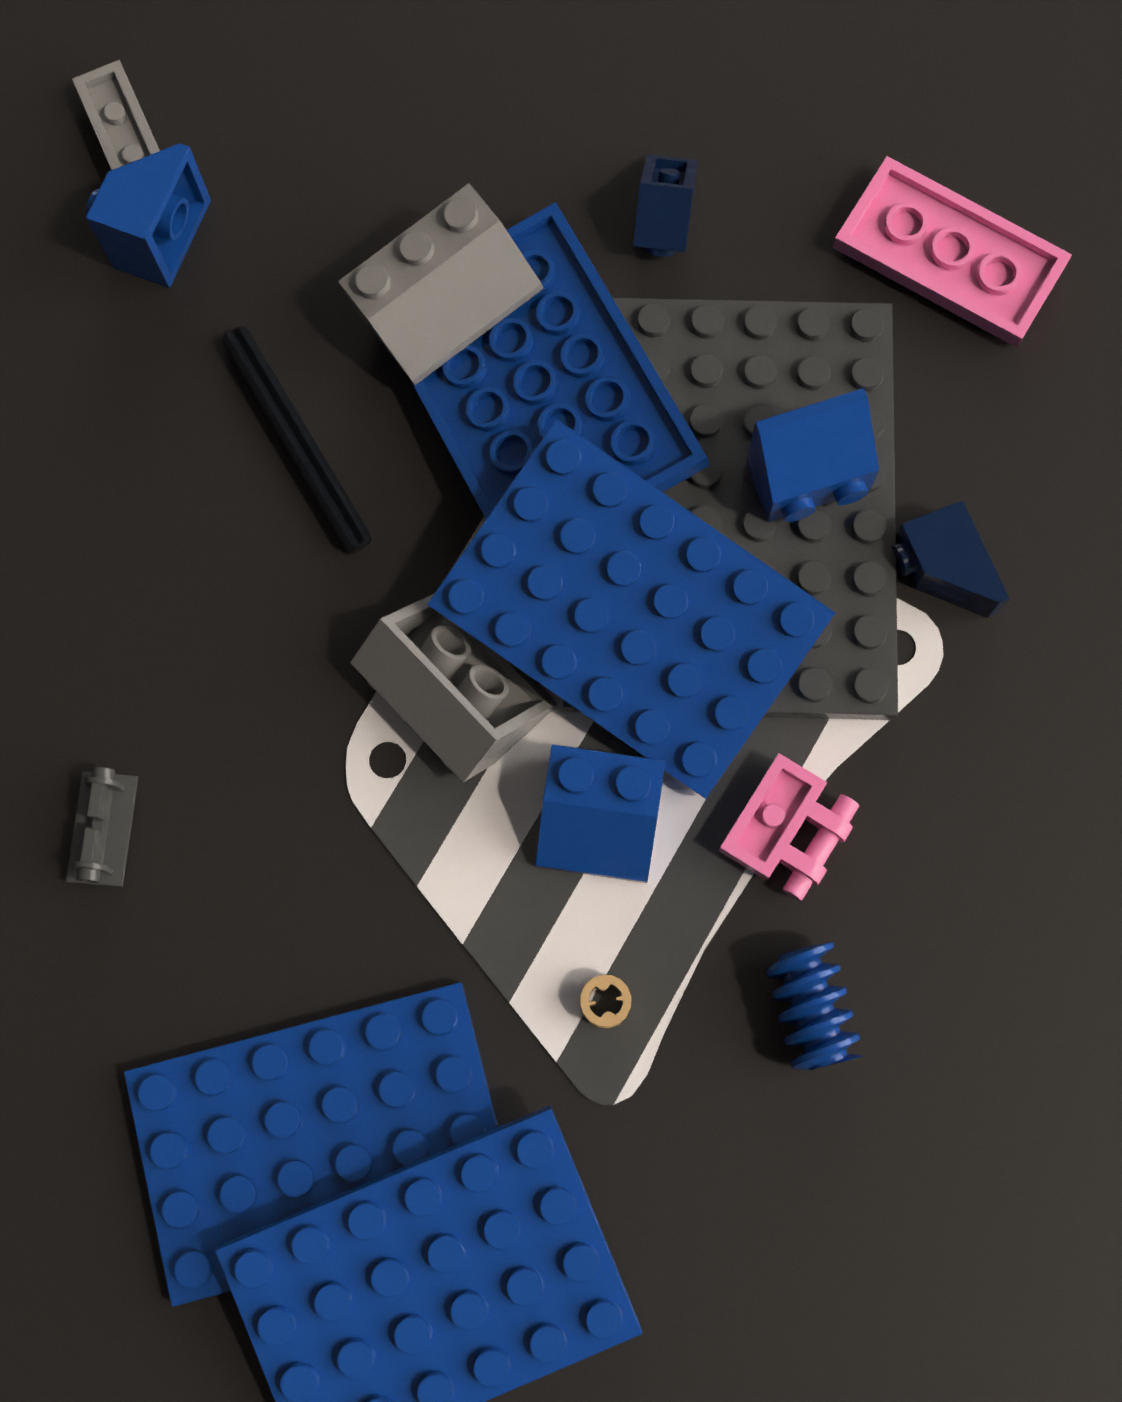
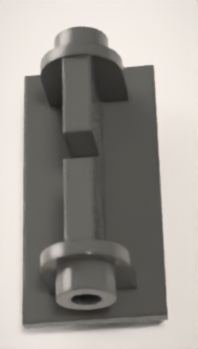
[66,767,139,887]

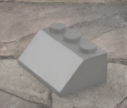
[338,183,544,385]
[350,594,557,783]

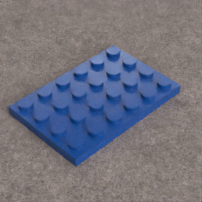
[411,202,710,519]
[427,419,835,799]
[124,982,498,1307]
[215,1105,643,1402]

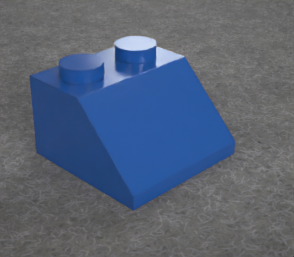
[86,143,211,288]
[746,388,879,522]
[536,744,666,883]

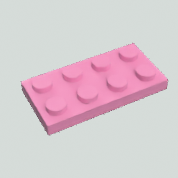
[833,156,1072,347]

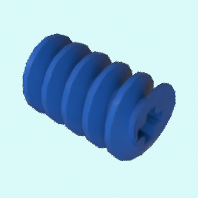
[765,942,864,1071]

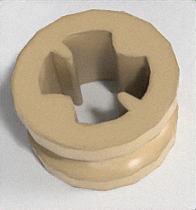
[580,975,632,1028]

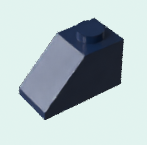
[633,154,698,257]
[891,500,1010,618]

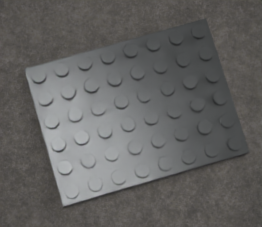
[563,298,898,720]

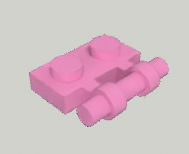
[719,753,859,902]

